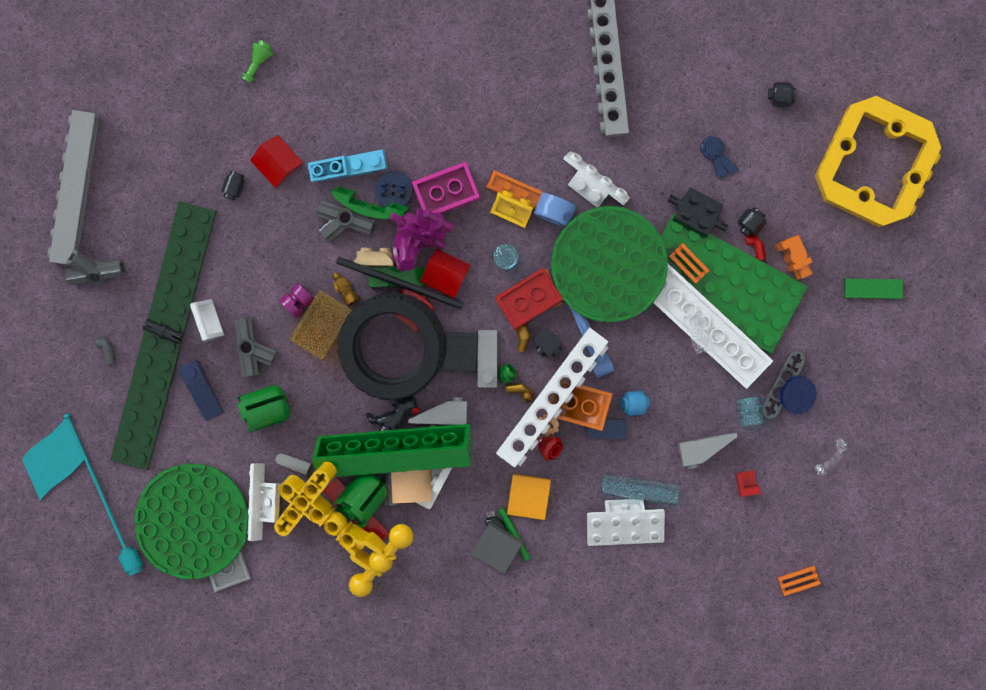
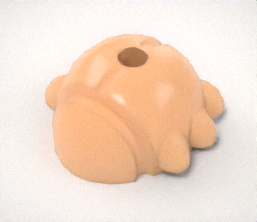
[539,414,559,436]

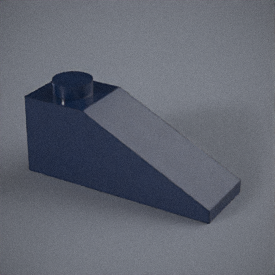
[178,360,223,420]

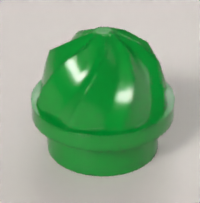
[497,363,517,383]

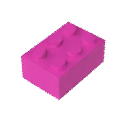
[412,162,480,214]

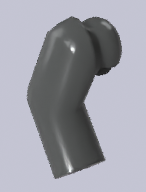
[95,337,115,364]

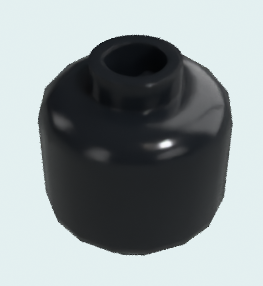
[768,82,796,107]
[738,207,767,237]

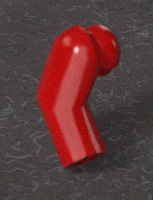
[744,234,766,260]

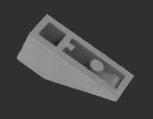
[478,330,497,388]
[408,397,467,425]
[678,433,737,469]

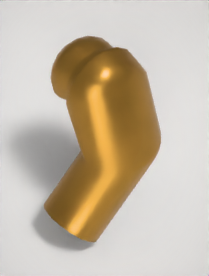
[516,324,531,352]
[506,383,533,402]

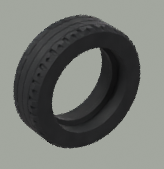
[337,292,446,401]

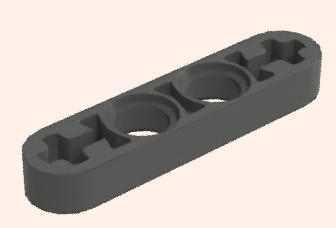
[760,351,805,419]

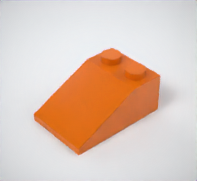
[546,379,612,431]

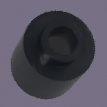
[221,171,245,200]

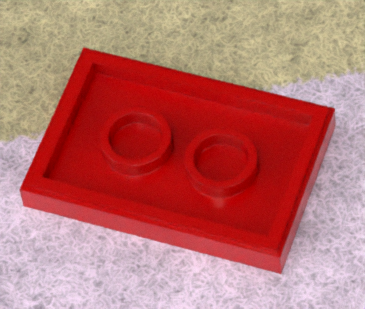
[495,268,564,330]

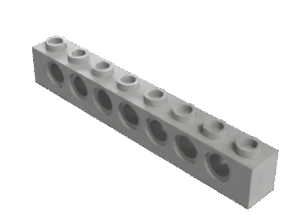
[586,0,629,138]

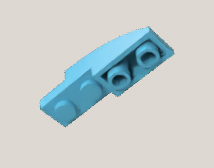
[308,149,388,182]

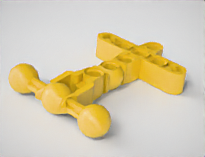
[274,462,414,597]

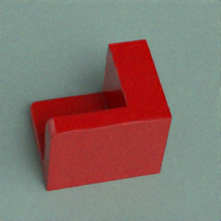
[735,470,761,497]

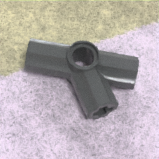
[316,201,376,243]
[65,250,126,285]
[235,318,277,377]

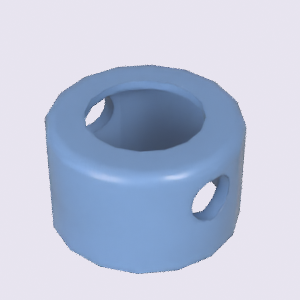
[534,192,577,227]

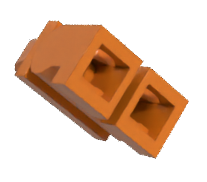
[774,235,813,280]

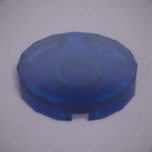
[780,376,816,414]

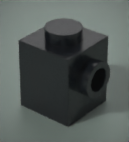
[533,327,562,357]

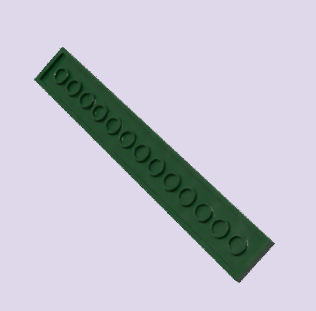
[110,201,217,470]

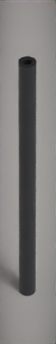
[336,257,463,309]

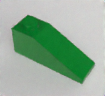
[369,267,426,288]

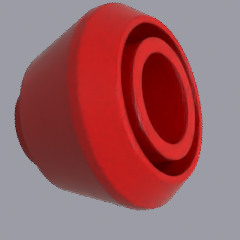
[538,435,563,461]

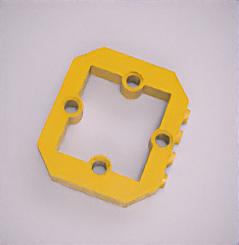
[815,96,941,227]

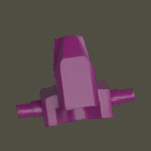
[390,208,454,272]

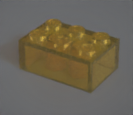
[289,290,353,360]

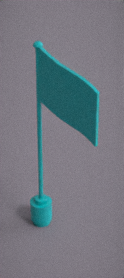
[22,414,143,576]

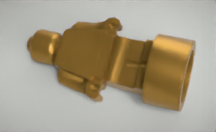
[332,272,360,307]

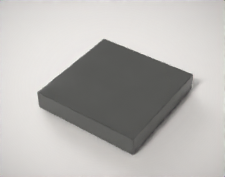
[471,522,523,574]

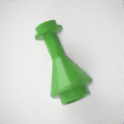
[242,40,274,83]

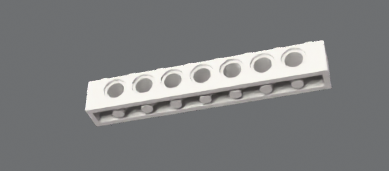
[496,328,609,468]

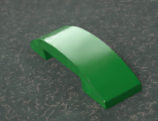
[331,186,410,219]

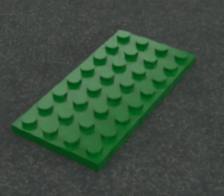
[661,214,808,354]

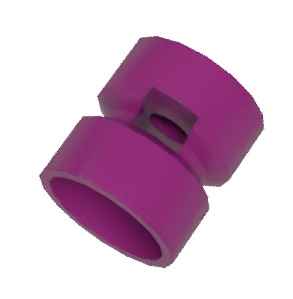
[279,282,315,319]

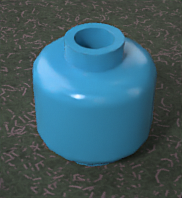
[620,390,650,416]

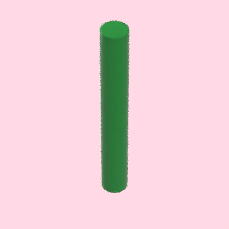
[497,507,531,561]

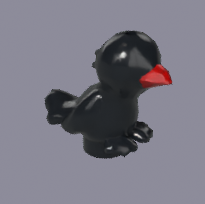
[366,396,420,431]

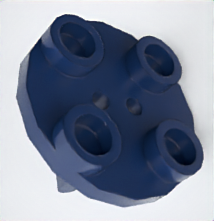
[374,171,413,208]

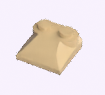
[354,248,395,268]

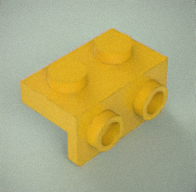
[490,190,535,228]

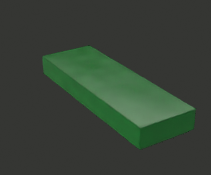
[844,279,903,299]

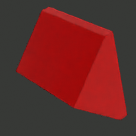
[250,135,303,188]
[420,249,471,299]

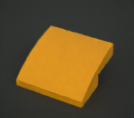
[507,474,551,520]

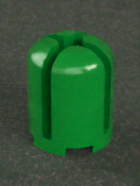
[236,385,291,433]
[333,474,388,528]

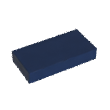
[587,419,627,440]

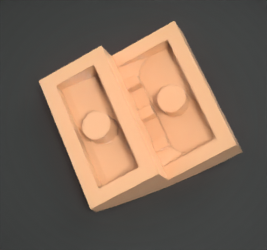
[391,469,432,503]

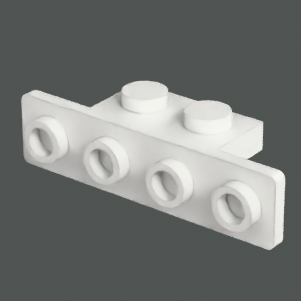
[563,151,630,207]
[247,463,280,541]

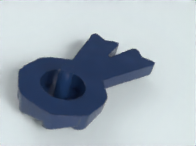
[700,136,739,178]

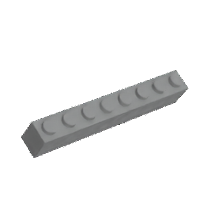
[47,110,99,265]

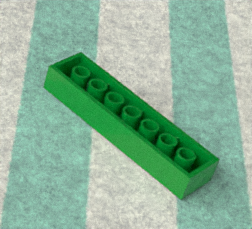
[312,424,473,477]

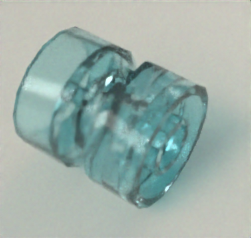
[494,244,518,271]
[736,396,764,427]

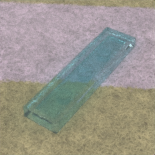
[601,474,679,506]

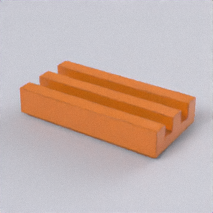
[668,243,710,284]
[777,565,821,596]

